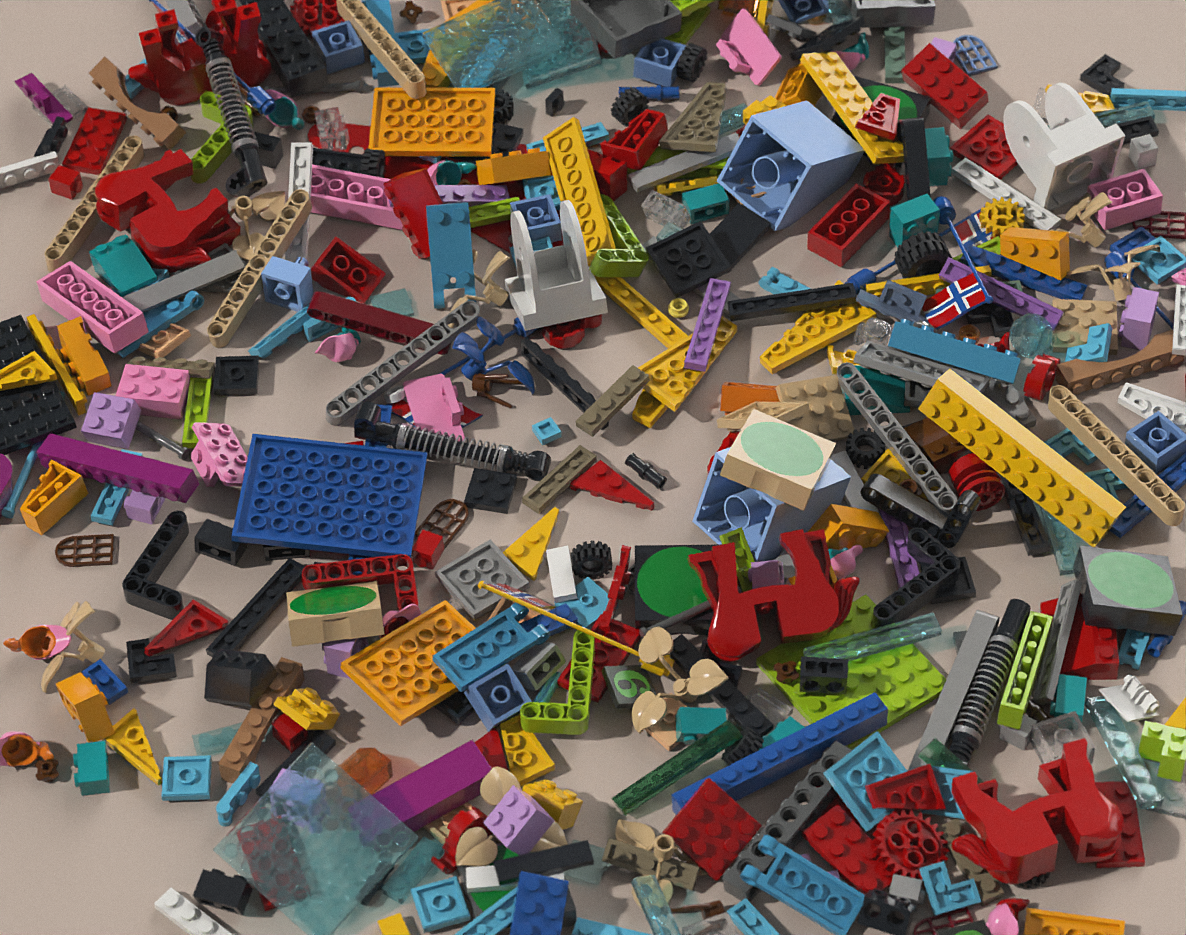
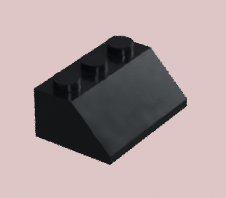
[204,649,278,707]

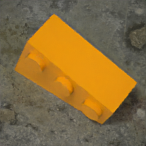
[808,504,889,550]
[55,672,115,743]

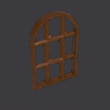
[415,499,468,549]
[55,534,114,567]

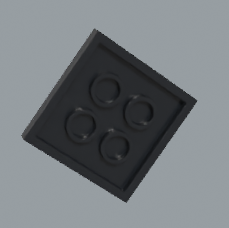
[789,16,866,61]
[445,122,524,170]
[646,221,731,298]

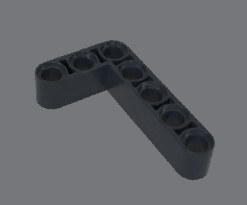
[896,117,931,201]
[860,474,981,548]
[122,511,189,620]
[872,528,960,633]

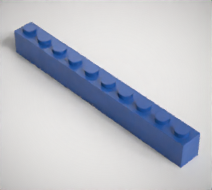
[672,692,888,815]

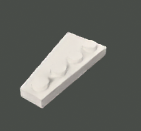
[1118,382,1186,433]

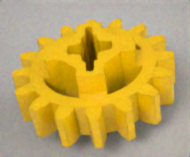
[979,197,1025,237]

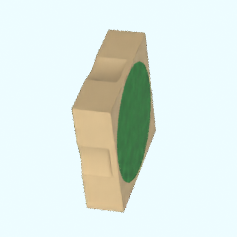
[720,409,836,511]
[286,580,384,647]

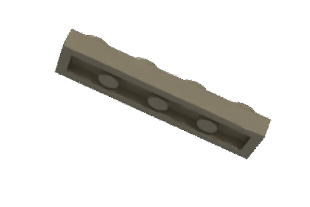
[128,356,215,378]
[575,365,650,437]
[522,445,597,514]
[936,818,1004,906]
[602,838,701,891]

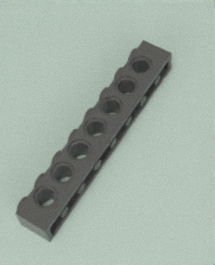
[723,740,852,902]

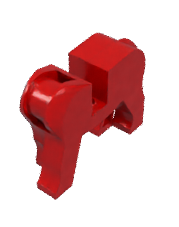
[128,0,271,105]
[95,149,241,273]
[688,529,860,662]
[951,738,1124,884]

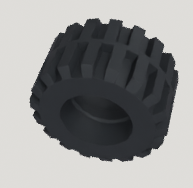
[894,231,952,279]

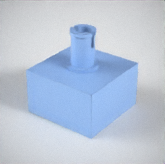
[261,256,314,312]

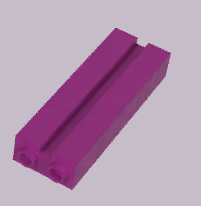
[347,740,492,855]

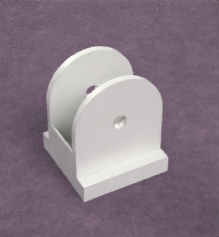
[1003,83,1126,212]
[505,200,608,331]

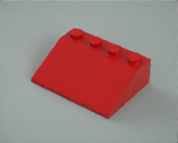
[383,169,443,259]
[1040,593,1119,680]

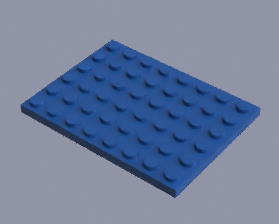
[232,434,428,558]

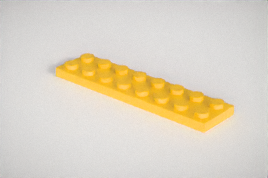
[800,52,904,164]
[543,117,616,267]

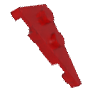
[570,460,654,511]
[599,545,632,631]
[144,599,228,656]

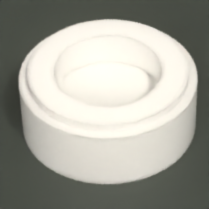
[384,386,406,403]

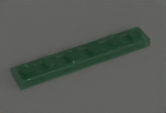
[612,720,742,816]

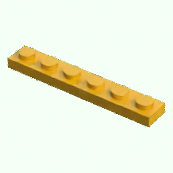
[865,265,992,297]
[593,274,688,349]
[26,314,87,416]

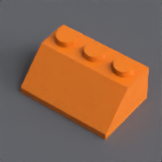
[720,382,780,415]

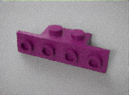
[15,73,73,124]

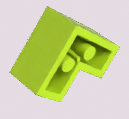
[1137,721,1186,782]

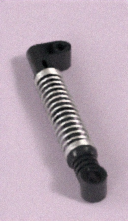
[195,27,268,197]
[354,401,551,481]
[940,599,1031,770]

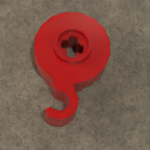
[863,163,905,206]
[542,314,602,349]
[1023,354,1061,401]
[431,807,493,874]

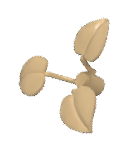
[189,191,285,261]
[1050,192,1112,248]
[1065,245,1160,301]
[448,249,510,328]
[41,601,105,694]
[632,627,729,733]
[456,767,568,867]
[615,819,707,912]

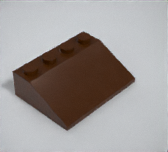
[903,417,973,475]

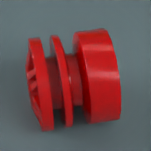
[949,453,1005,511]

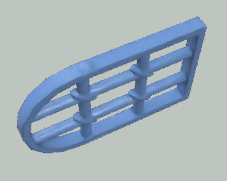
[953,35,997,76]

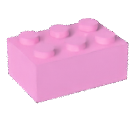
[1087,169,1163,230]
[116,364,190,420]

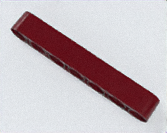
[307,291,451,355]

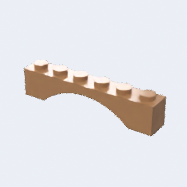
[88,56,186,150]
[1055,330,1185,395]
[218,657,305,784]

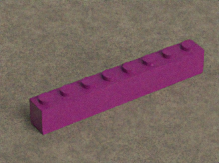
[36,433,199,503]

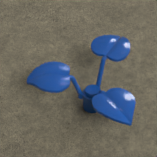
[453,317,535,395]

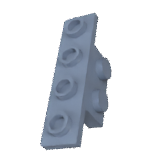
[856,280,929,323]

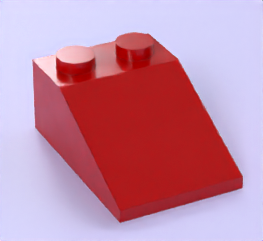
[311,236,386,304]

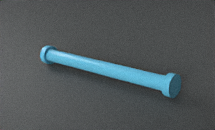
[2,440,45,518]

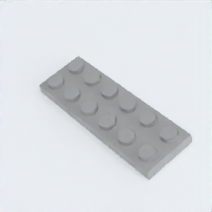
[854,341,990,393]

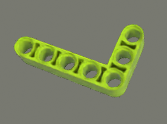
[191,92,253,184]
[589,194,649,277]
[520,628,595,735]

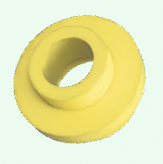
[668,298,689,318]

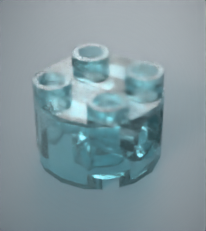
[1010,313,1055,359]

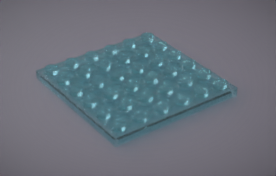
[213,743,419,935]

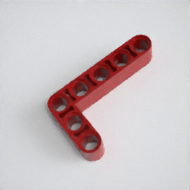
[302,554,418,612]

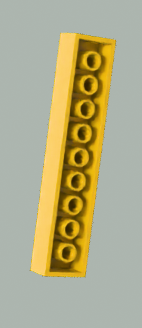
[918,368,1126,547]

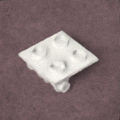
[1099,674,1160,722]

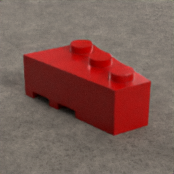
[600,109,668,170]
[587,149,627,202]

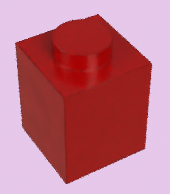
[48,165,83,200]
[412,530,444,570]
[271,713,309,753]

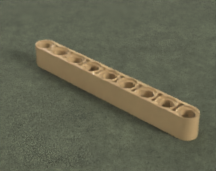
[336,0,426,99]
[44,135,145,273]
[207,189,312,348]
[1048,385,1185,526]

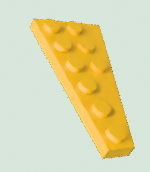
[759,280,877,375]
[638,315,737,412]

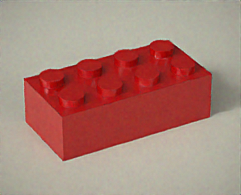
[901,43,989,129]
[807,183,890,267]

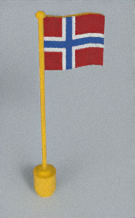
[478,581,675,677]

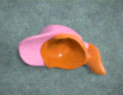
[3,625,71,660]
[0,732,54,767]

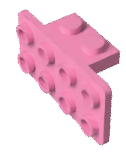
[716,9,781,86]
[403,374,465,441]
[190,422,248,487]

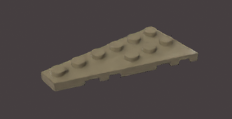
[659,82,727,152]

